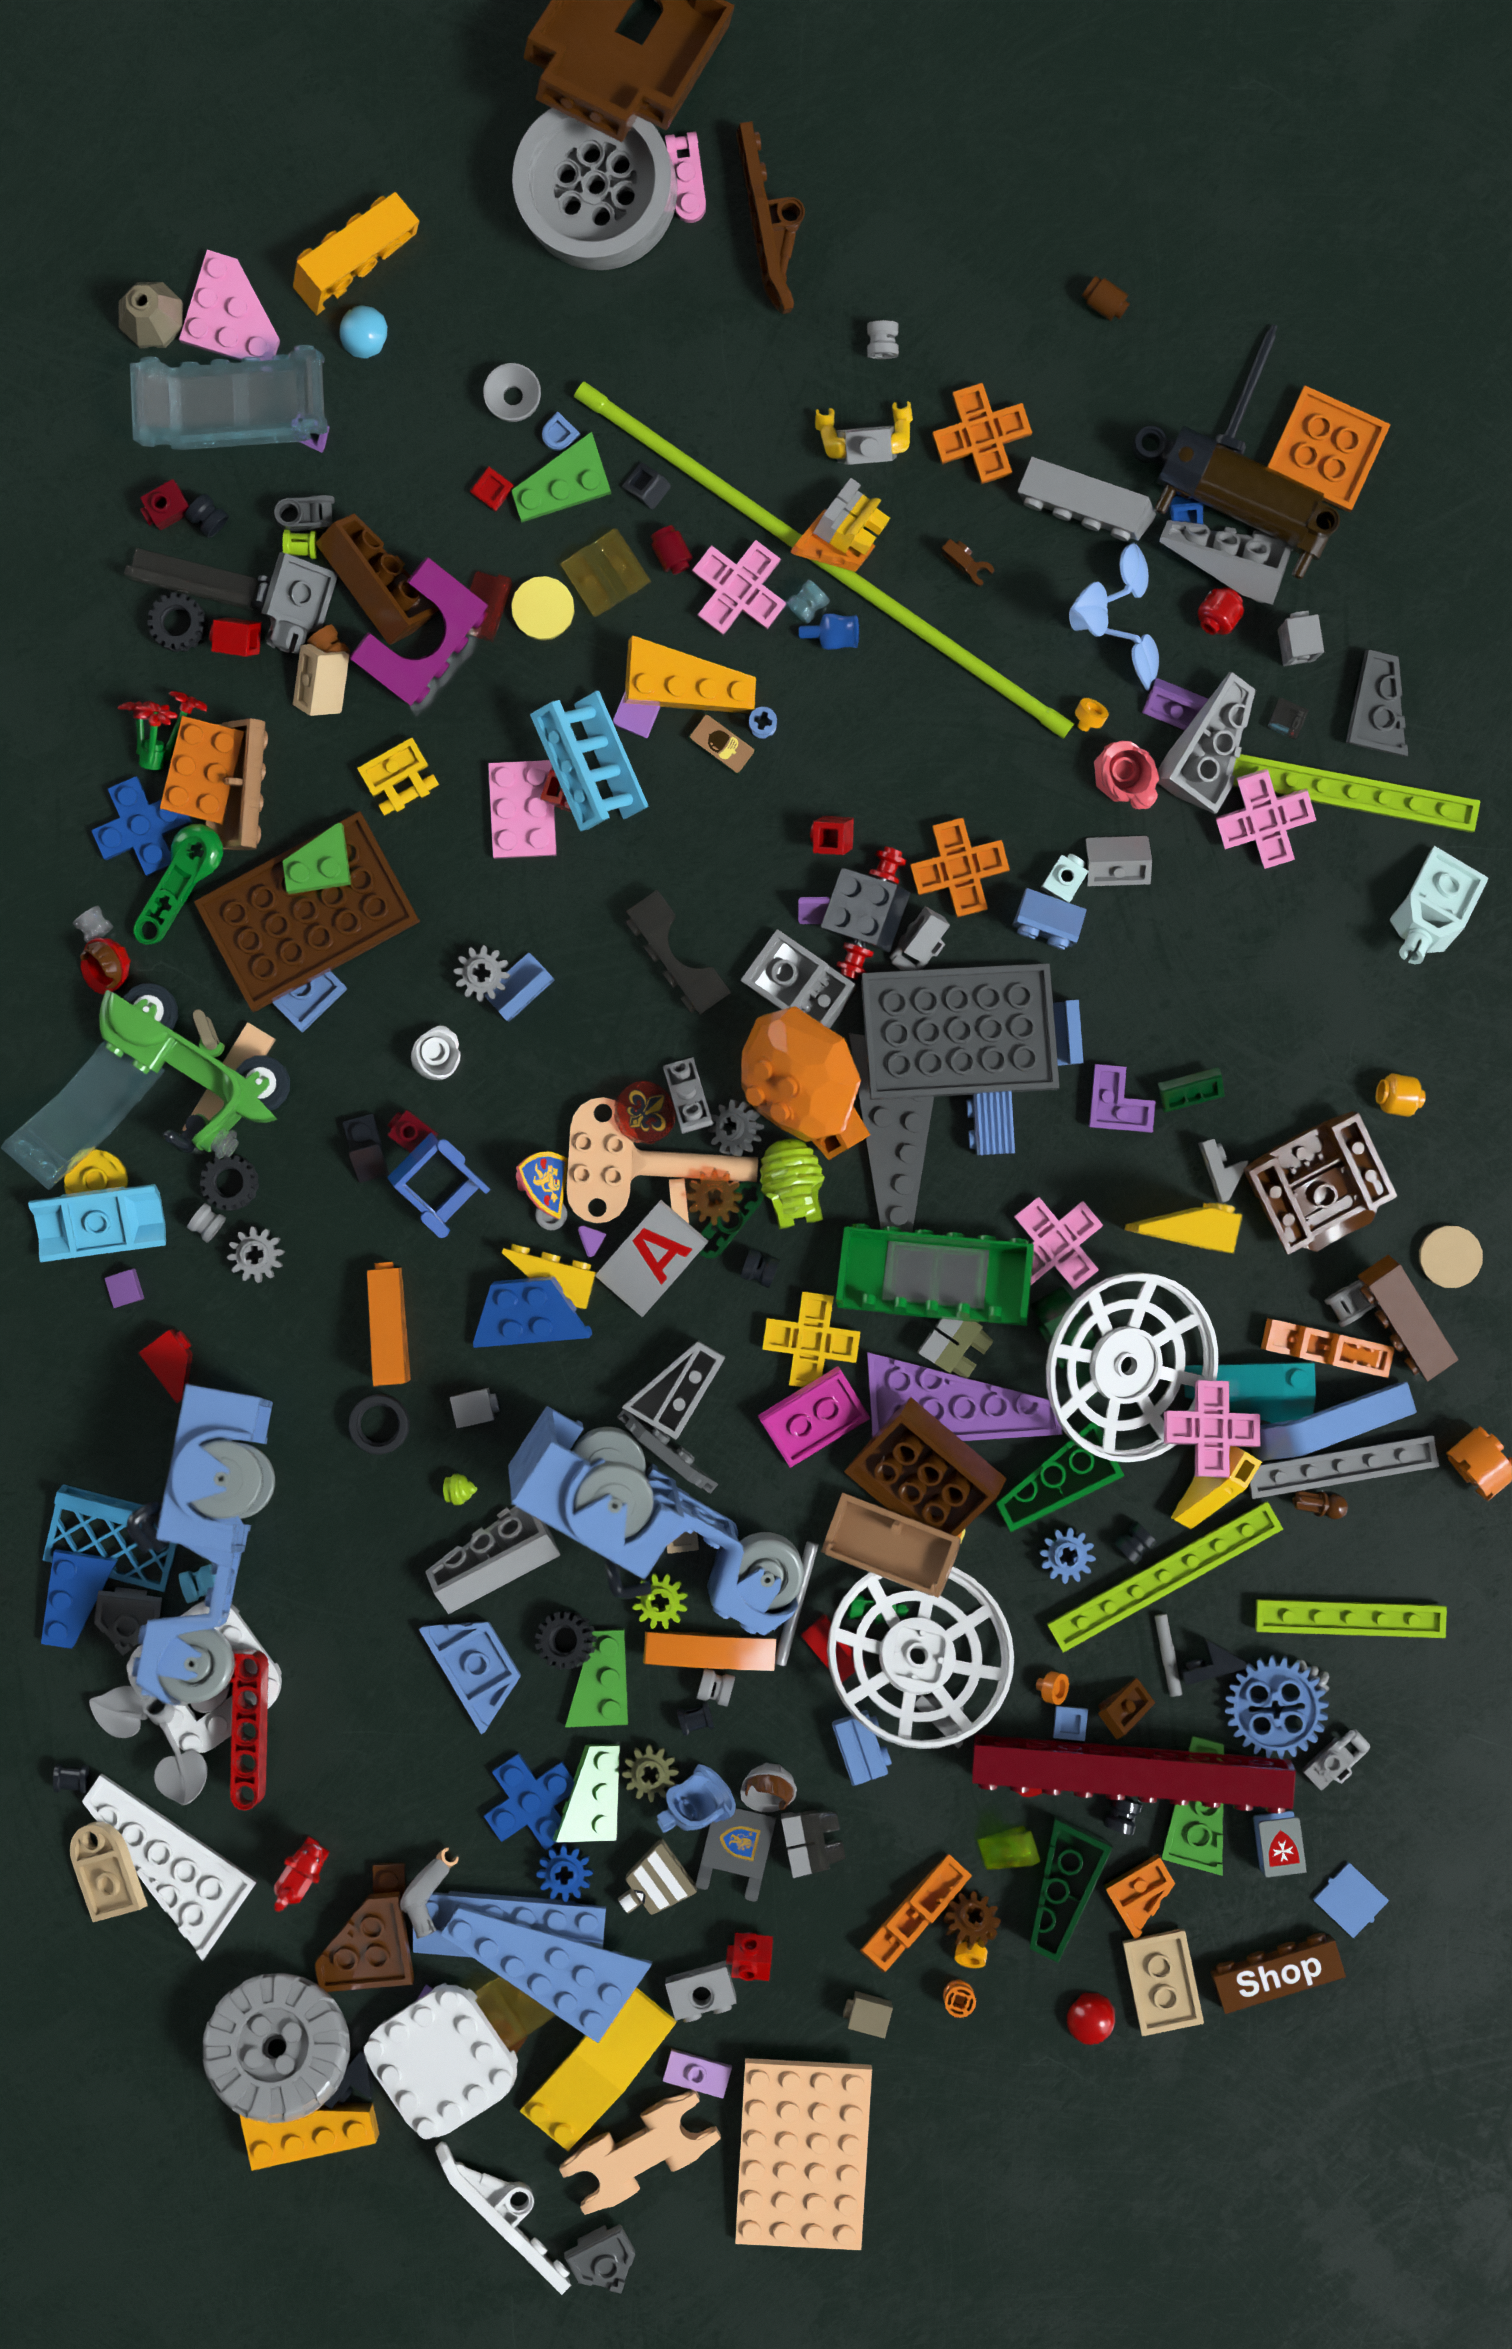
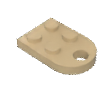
[70,1822,148,1922]

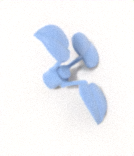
[1069,542,1159,691]

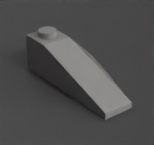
[1159,520,1293,605]
[1157,672,1255,813]

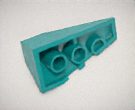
[1184,1361,1316,1423]

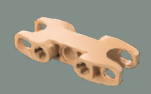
[559,2090,721,2215]

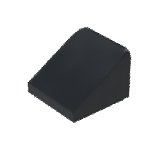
[622,462,671,510]

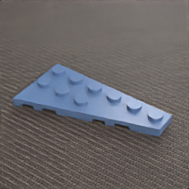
[440,1906,652,2043]

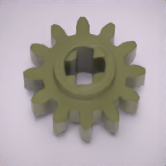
[622,1744,678,1802]

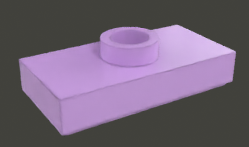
[663,2049,732,2098]

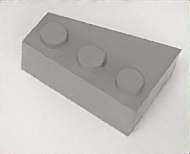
[622,1340,725,1440]

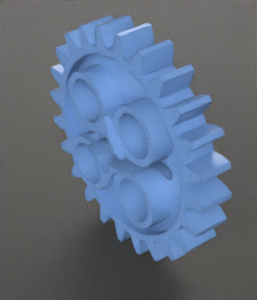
[1225,1655,1329,1759]

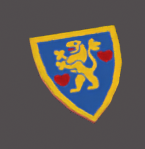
[516,1151,568,1219]

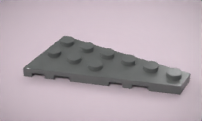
[848,1033,934,1233]

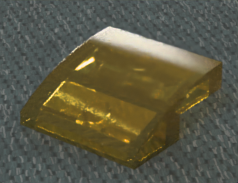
[561,529,651,617]
[475,1976,556,2049]

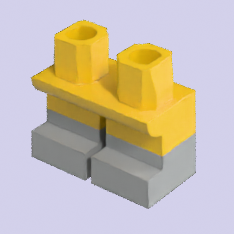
[813,478,890,555]

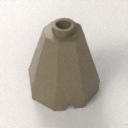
[119,282,184,348]

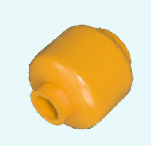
[1376,1073,1425,1117]

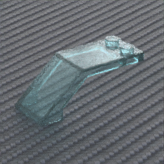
[1,1041,165,1190]

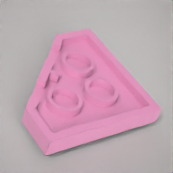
[179,250,280,370]

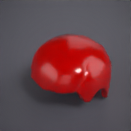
[1067,1993,1115,2045]

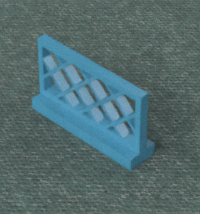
[42,1484,177,1592]

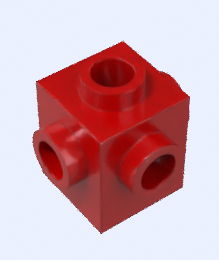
[726,1932,773,1981]

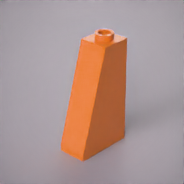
[367,1262,411,1386]

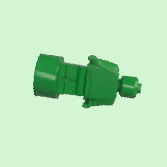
[846,1595,909,1625]

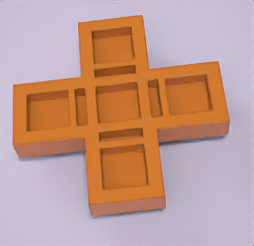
[932,383,1032,484]
[910,818,1010,918]

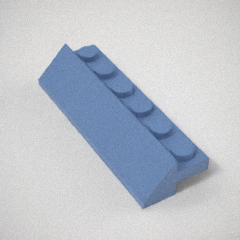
[413,1891,606,1957]

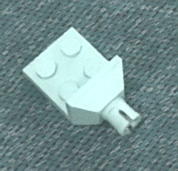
[1390,846,1489,964]

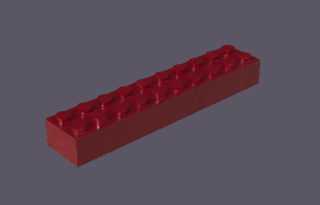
[972,1734,1296,1813]

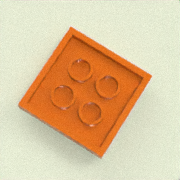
[1267,386,1391,512]

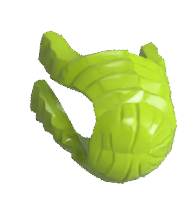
[760,1139,825,1229]

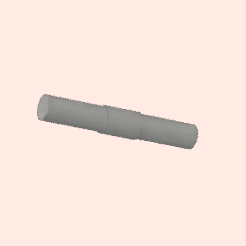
[1154,1614,1182,1697]

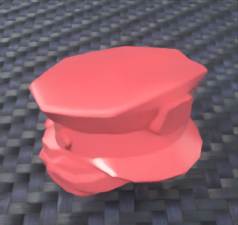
[1094,740,1159,809]

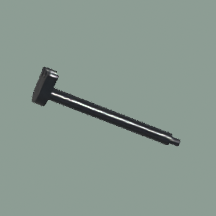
[1214,324,1277,455]

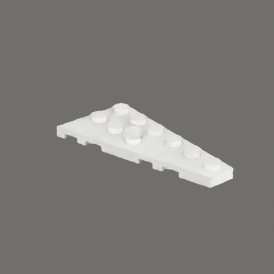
[82,1774,258,1961]

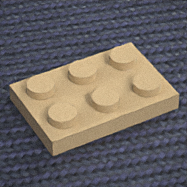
[1122,1928,1204,2036]

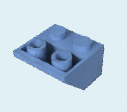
[1012,888,1087,950]

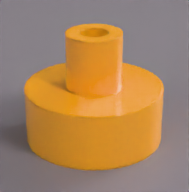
[1075,698,1109,732]
[955,1941,988,1968]

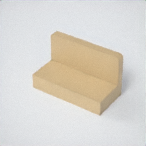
[293,644,349,716]

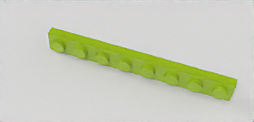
[1232,754,1480,833]
[1047,1501,1283,1653]

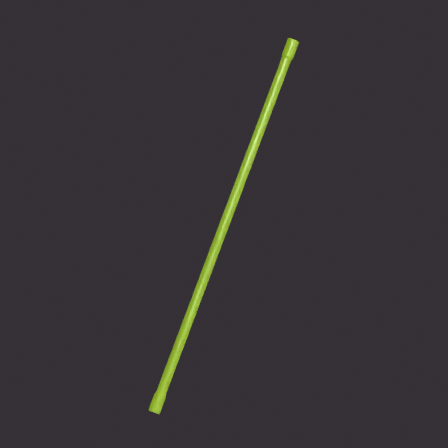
[574,381,1074,739]

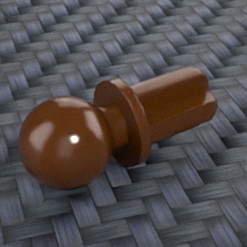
[1292,1491,1348,1520]

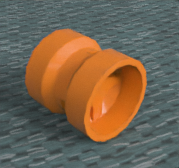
[943,1979,976,2018]

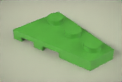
[511,432,611,522]

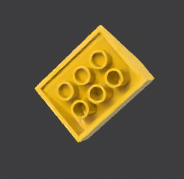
[1125,1203,1242,1253]

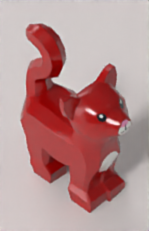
[273,1836,330,1912]

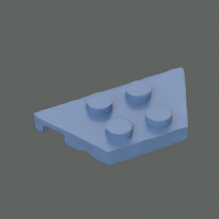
[419,1621,521,1734]

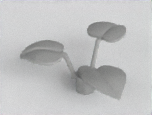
[89,1682,230,1805]

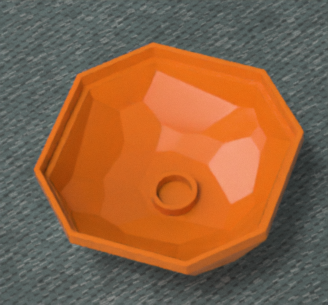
[741,1006,861,1142]

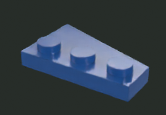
[41,1549,118,1649]

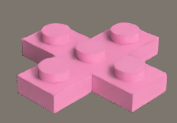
[692,540,786,635]
[1215,769,1316,869]
[1014,1197,1103,1290]
[1164,1380,1260,1478]

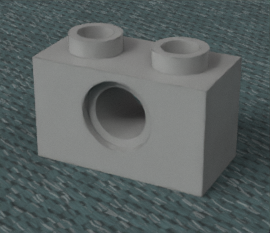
[1277,611,1324,666]
[665,1960,736,2022]

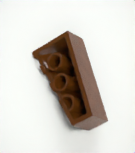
[315,513,441,645]

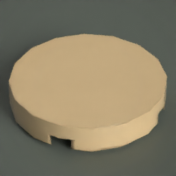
[1419,1226,1483,1288]

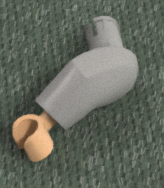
[400,1848,458,1939]

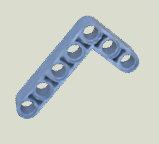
[1251,1382,1417,1461]

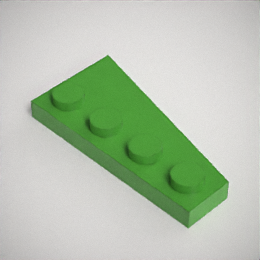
[1161,1735,1224,1876]

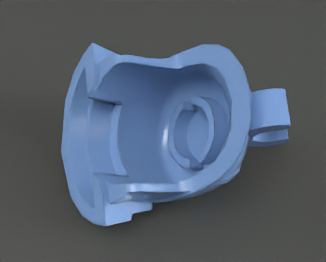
[657,1764,736,1833]

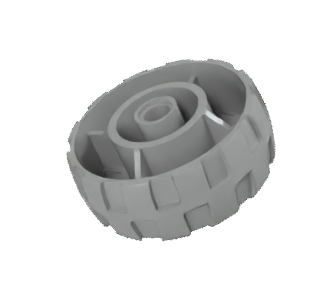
[202,1973,350,2123]

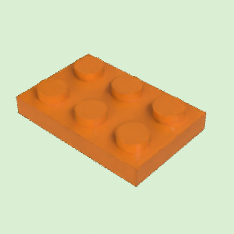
[160,716,245,824]

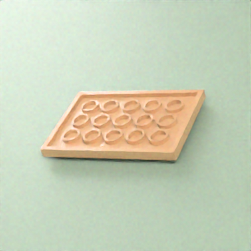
[735,2058,872,2250]

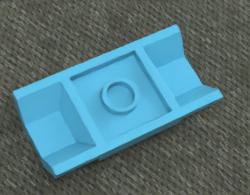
[28,1184,166,1262]

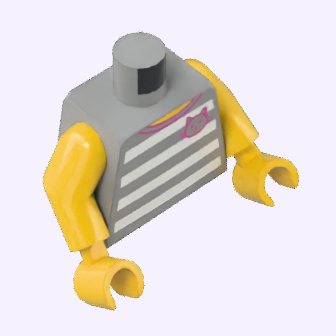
[815,401,913,465]

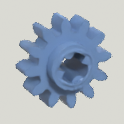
[1039,1527,1096,1584]

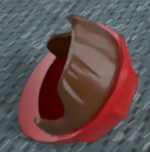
[80,938,131,994]

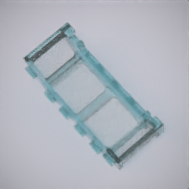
[130,345,328,450]

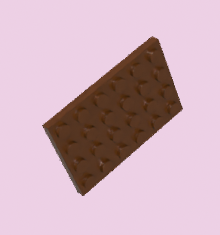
[194,811,420,1012]

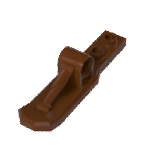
[736,121,805,314]

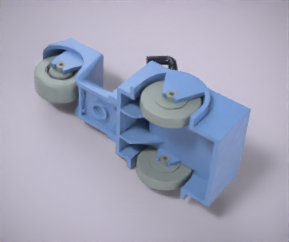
[127,1385,275,1706]
[508,1406,804,1635]

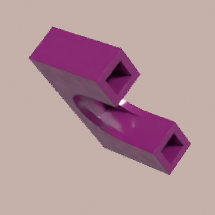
[349,557,488,706]

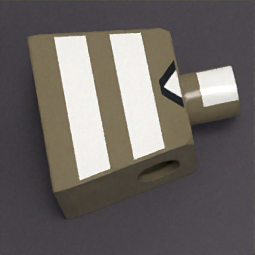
[618,1838,697,1915]

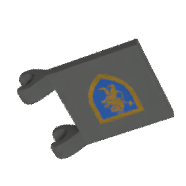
[696,1808,776,1902]

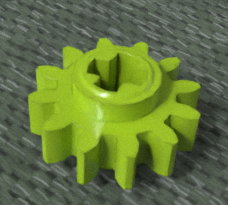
[633,1573,688,1629]

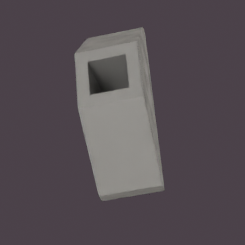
[663,1057,713,1134]

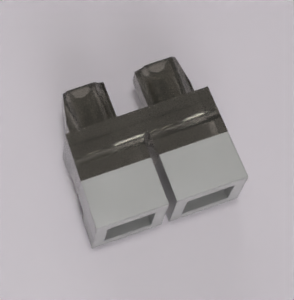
[781,1808,846,1878]

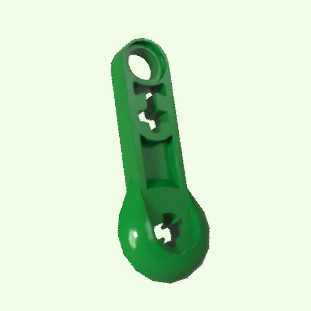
[134,824,223,945]

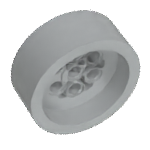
[512,108,677,270]

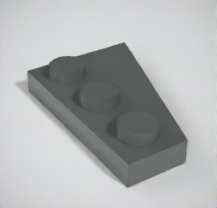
[1346,650,1408,757]

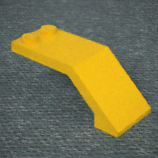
[520,1987,677,2151]

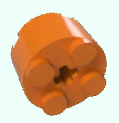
[1446,1426,1512,1501]

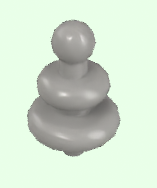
[1298,1660,1329,1692]

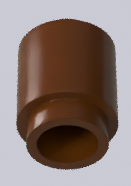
[1081,276,1130,321]

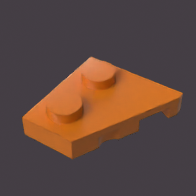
[791,509,875,572]
[1103,1854,1175,1939]

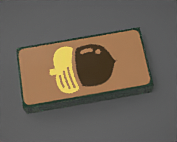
[688,712,757,776]

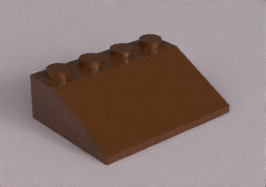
[844,1397,1007,1536]

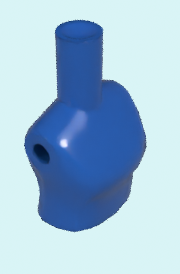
[799,614,859,650]

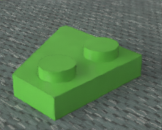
[283,823,351,894]

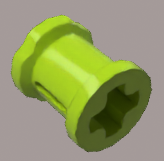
[283,529,317,559]

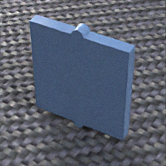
[1313,1862,1389,1938]

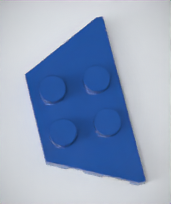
[473,1276,592,1348]

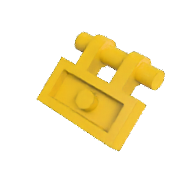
[357,737,439,816]

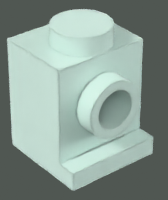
[1040,853,1089,903]

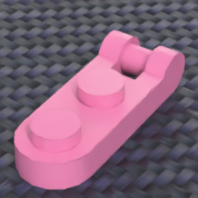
[665,131,706,223]

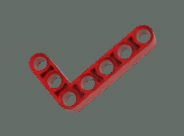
[230,1649,269,1810]

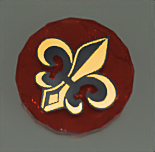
[614,1081,676,1144]

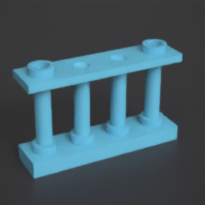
[530,691,649,831]

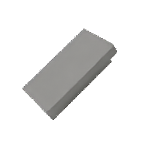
[1086,836,1152,886]

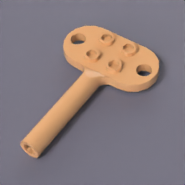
[567,1097,758,1223]

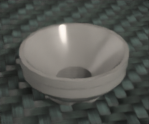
[483,363,541,422]

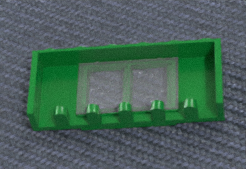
[836,1224,1034,1326]

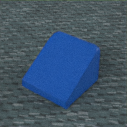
[1169,496,1203,524]

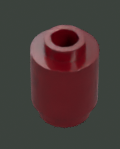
[651,525,693,575]

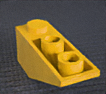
[502,1244,596,1309]
[1171,1446,1262,1529]

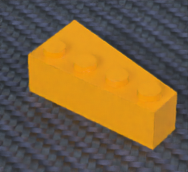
[293,192,419,316]
[625,635,756,714]
[239,2102,380,2171]

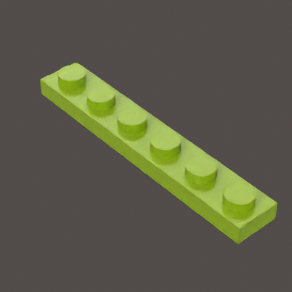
[1255,1599,1447,1638]

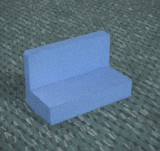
[484,953,555,1022]
[1053,1000,1084,1066]

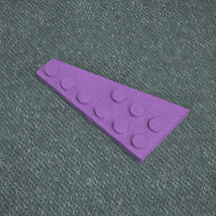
[867,1352,1062,1441]

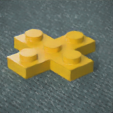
[762,1291,860,1387]

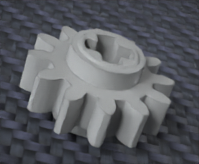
[454,945,511,1002]
[227,1227,285,1283]

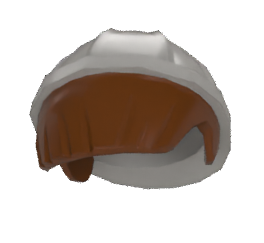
[741,1762,797,1812]

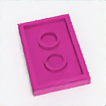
[758,1366,871,1468]

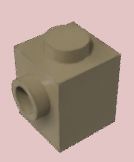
[843,1991,893,2039]

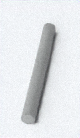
[775,1541,819,1666]

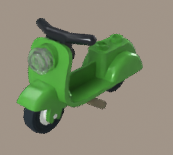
[99,984,290,1159]

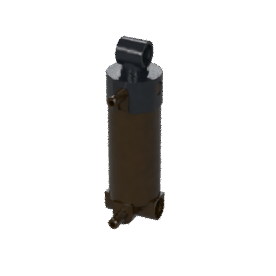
[1132,425,1340,579]

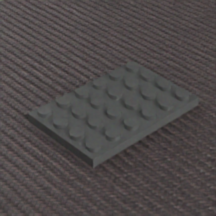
[861,964,1060,1100]

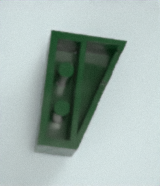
[1030,1286,1100,1401]

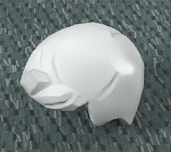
[411,1026,461,1081]

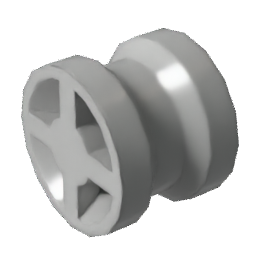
[187,1203,226,1243]

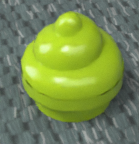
[443,1474,477,1505]

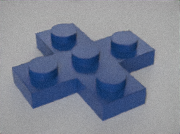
[91,776,193,876]
[484,1753,574,1850]

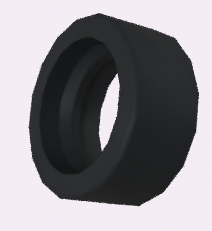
[348,1394,410,1455]

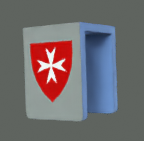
[1253,1811,1306,1878]

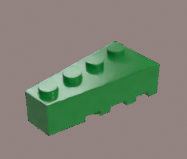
[996,1422,1124,1533]

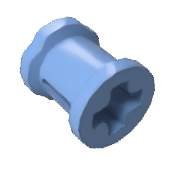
[749,707,777,739]

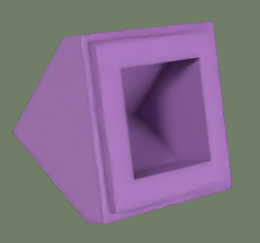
[578,1226,607,1257]

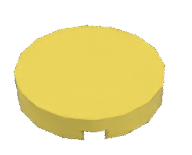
[512,576,575,640]

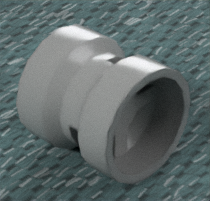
[867,320,899,359]
[697,1668,735,1707]

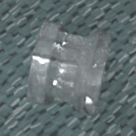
[73,906,114,943]

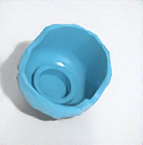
[340,305,388,358]

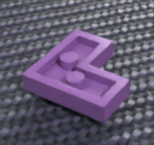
[1089,1064,1155,1133]

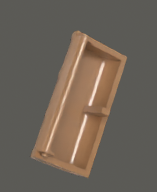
[206,718,268,850]
[821,1493,961,1598]

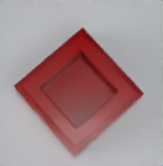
[470,467,514,512]

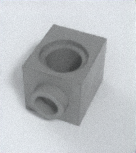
[450,1388,500,1428]

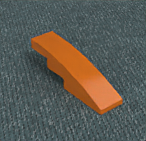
[1260,1318,1395,1378]
[643,1632,776,1671]
[860,1854,972,1972]

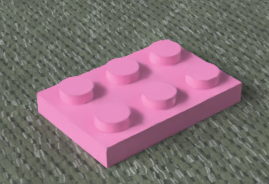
[488,760,557,859]

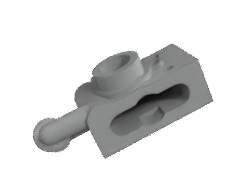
[890,906,950,971]
[1301,1729,1370,1791]

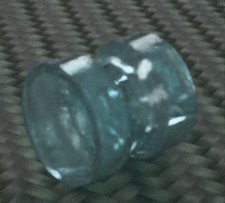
[786,579,830,624]

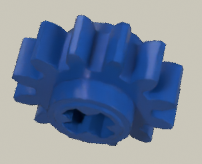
[537,1843,593,1902]

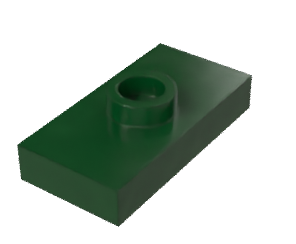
[1158,1067,1225,1113]

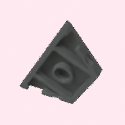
[617,1409,718,1494]

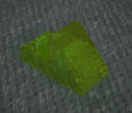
[978,1826,1040,1870]

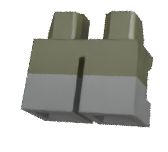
[917,1319,993,1378]

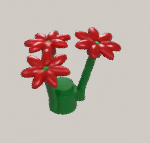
[118,691,207,770]

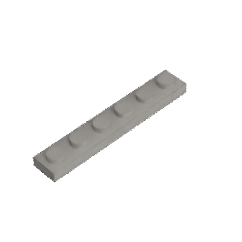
[1249,1435,1439,1499]

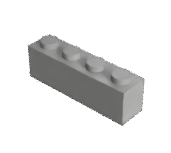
[1018,457,1156,541]
[425,1506,560,1614]

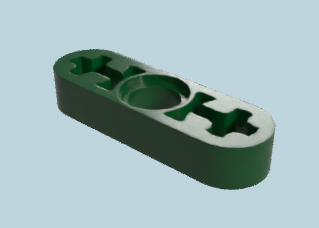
[699,1181,764,1259]

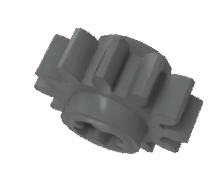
[708,1100,764,1157]

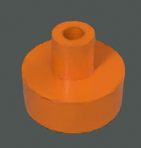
[1036,1671,1069,1705]

